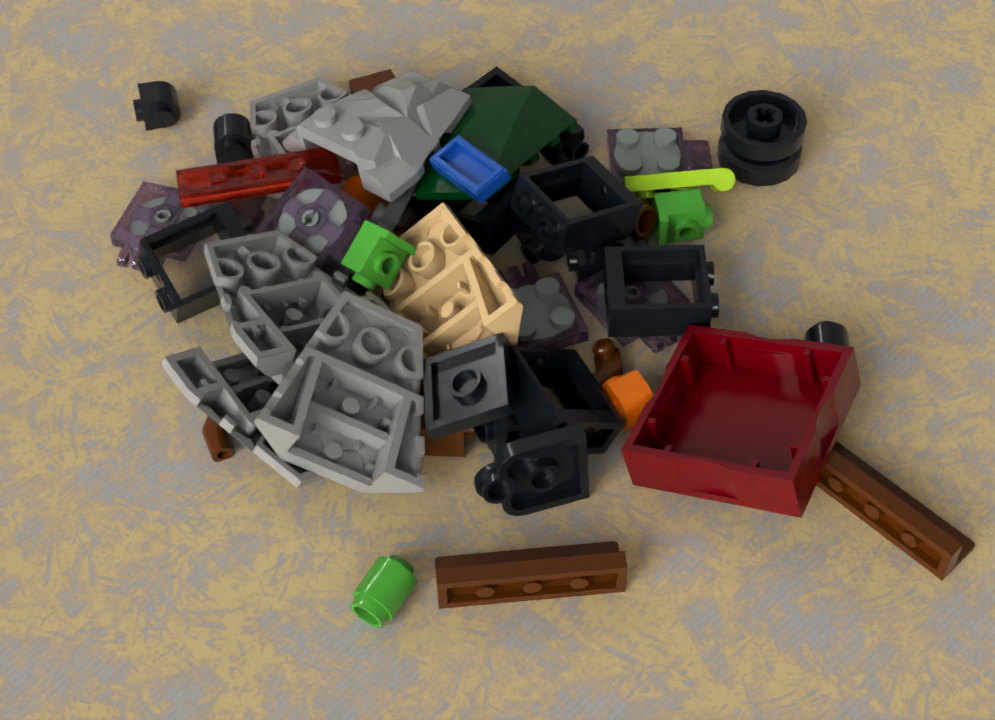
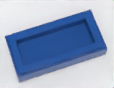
[429,135,511,204]

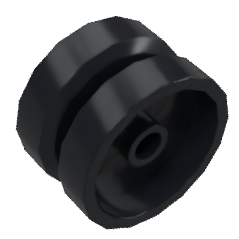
[717,90,807,186]

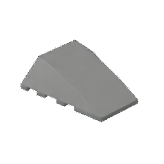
[254,290,426,493]

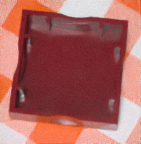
[621,325,861,518]

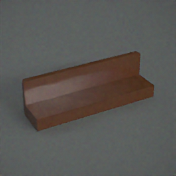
[816,441,975,581]
[435,541,627,609]

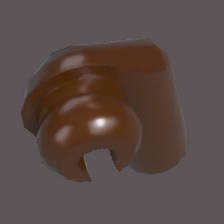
[592,338,623,387]
[202,416,233,462]

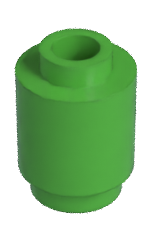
[350,555,417,628]

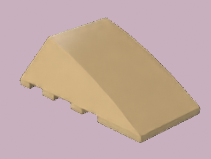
[383,202,523,394]

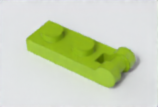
[621,168,735,199]

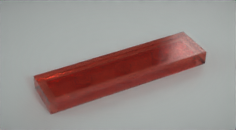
[176,147,342,208]

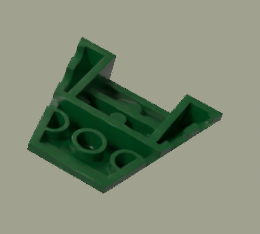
[415,86,578,200]

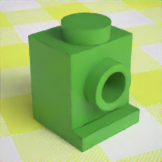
[652,189,713,246]
[341,220,417,292]

